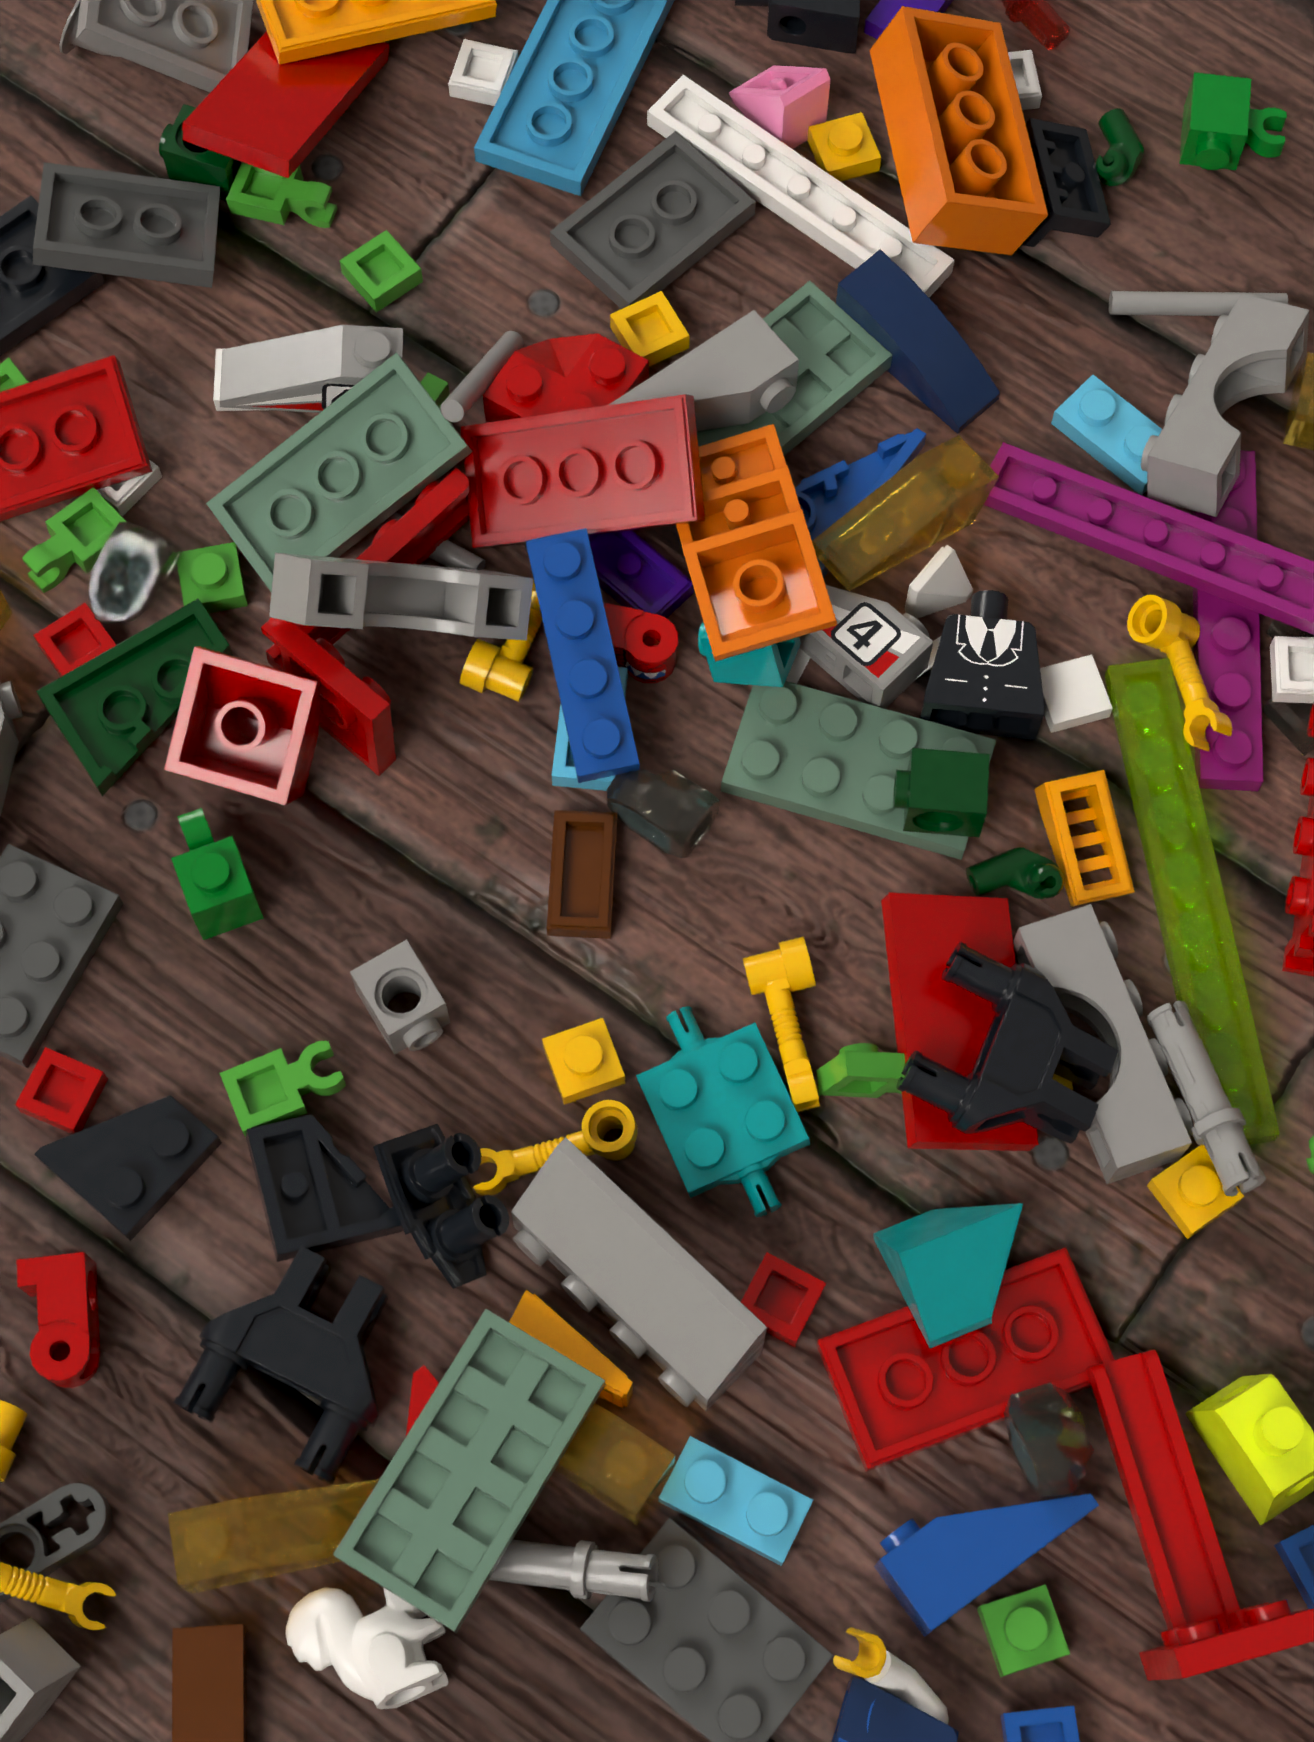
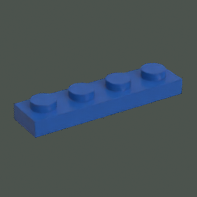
[526,528,640,783]

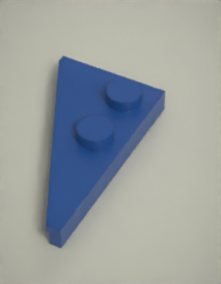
[795,428,927,578]

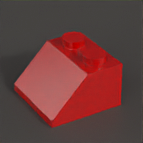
[164,646,320,805]

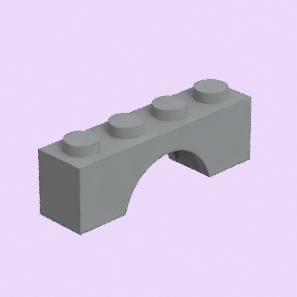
[1141,293,1309,517]
[269,552,533,640]
[1013,904,1193,1184]

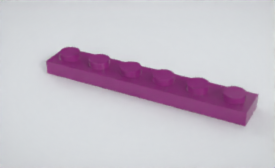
[976,442,1314,635]
[1191,450,1263,791]

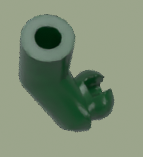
[1096,108,1145,186]
[966,847,1065,899]

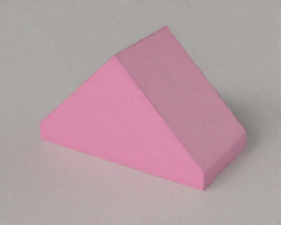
[729,65,831,149]

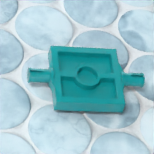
[636,1006,810,1217]

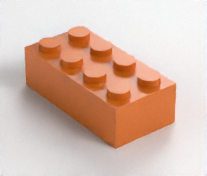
[869,6,1048,255]

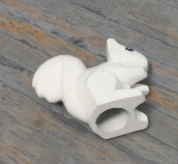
[286,1587,449,1709]

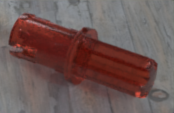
[1000,0,1070,50]

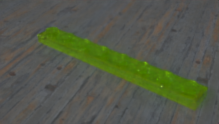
[1104,658,1280,1145]

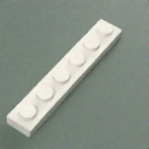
[647,75,954,298]

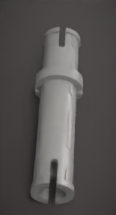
[1147,1001,1266,1196]
[489,1540,658,1602]

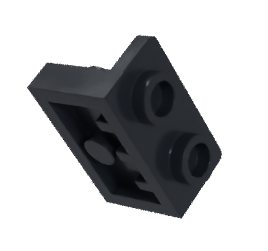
[1022,118,1111,247]

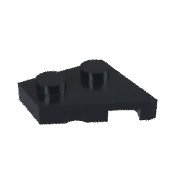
[34,1095,222,1241]
[246,1114,403,1262]

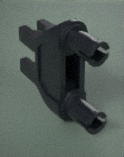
[896,941,1119,1144]
[173,1246,388,1485]

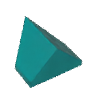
[873,1203,1023,1349]

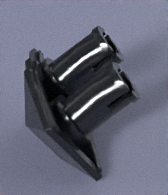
[373,1124,509,1289]

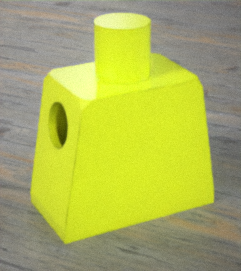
[1185,1374,1314,1525]

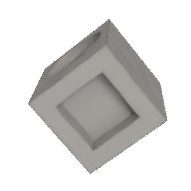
[350,939,450,1055]

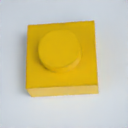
[807,112,881,182]
[610,291,690,367]
[542,1018,625,1105]
[1147,1145,1245,1239]

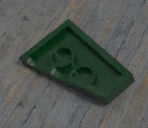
[36,599,233,797]

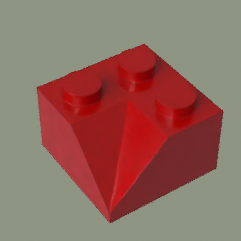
[482,333,649,423]

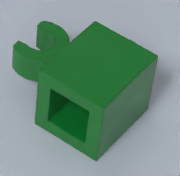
[1179,72,1287,170]
[171,808,264,940]

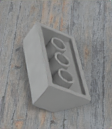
[511,1137,767,1412]

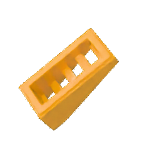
[1034,770,1135,907]
[509,1290,633,1408]

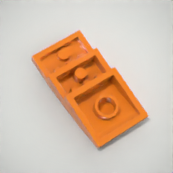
[676,424,837,662]

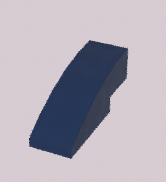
[836,249,1000,434]

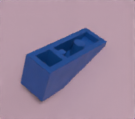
[874,1493,1099,1637]

